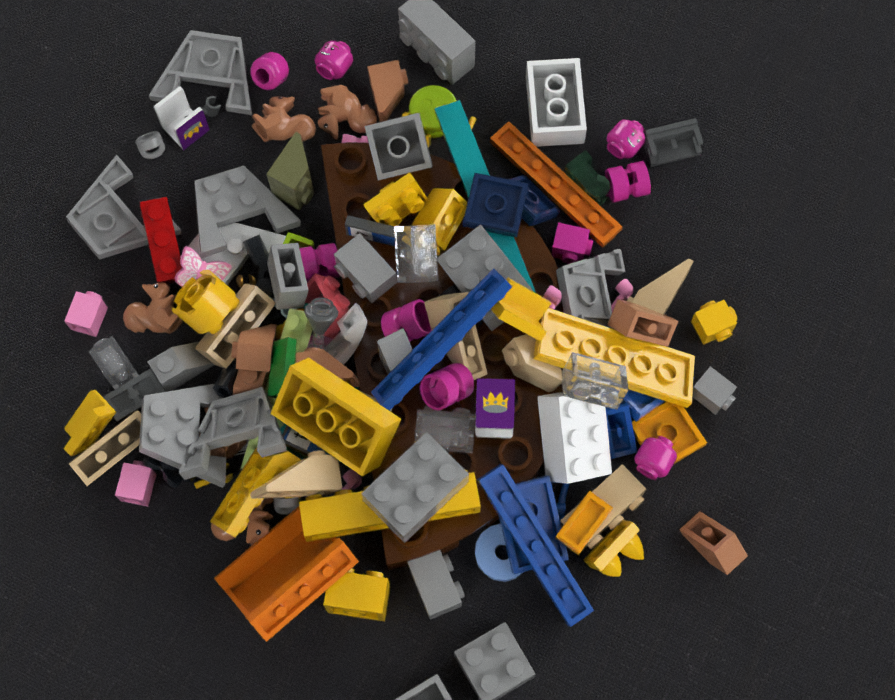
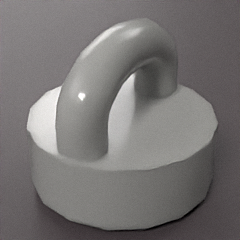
[135,131,165,159]
[273,497,301,515]

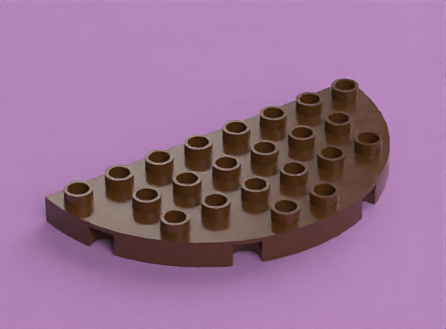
[321,142,575,571]

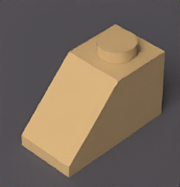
[501,334,566,392]

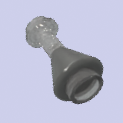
[304,298,338,352]

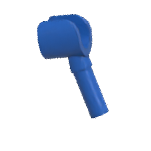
[556,483,570,519]

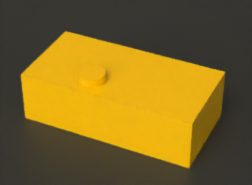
[270,358,401,477]

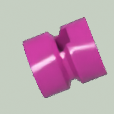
[605,161,651,203]
[299,243,340,282]
[381,299,432,342]
[420,363,474,410]

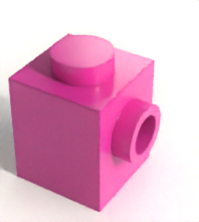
[551,223,593,264]

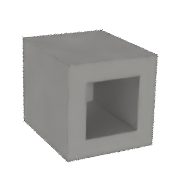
[692,366,737,415]

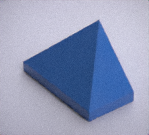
[606,402,637,459]

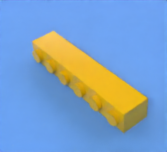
[299,470,481,542]

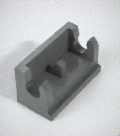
[644,118,703,167]
[103,368,165,422]

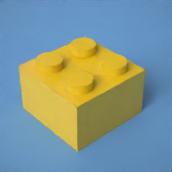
[323,568,390,622]

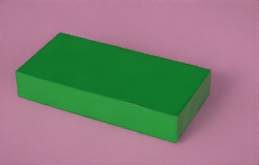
[267,337,297,398]

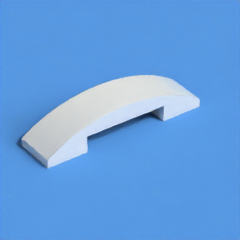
[324,303,368,365]

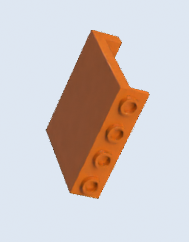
[214,506,359,642]

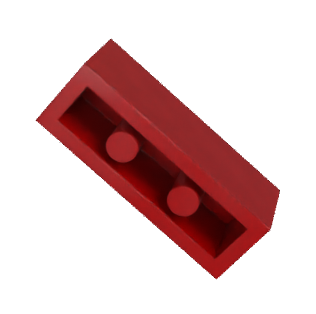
[140,197,182,284]

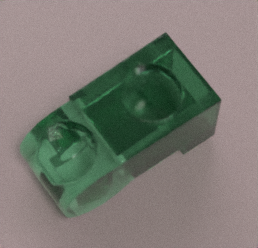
[564,150,610,205]

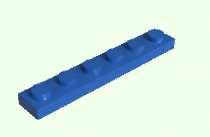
[371,268,512,411]
[477,464,594,627]

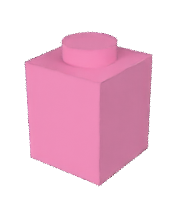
[65,291,108,337]
[115,460,157,507]

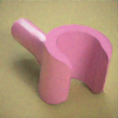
[611,279,633,312]
[543,285,562,310]
[342,469,362,490]

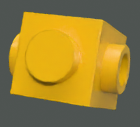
[691,300,737,345]

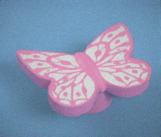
[175,246,232,286]

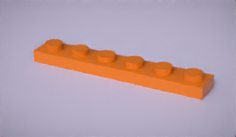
[490,121,622,248]

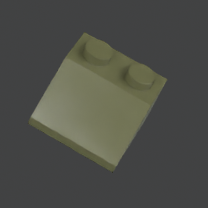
[266,132,314,211]

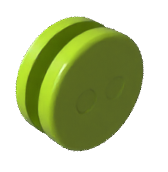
[409,85,456,138]

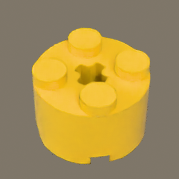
[172,269,239,334]

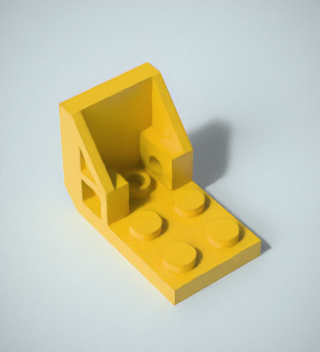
[210,448,301,538]

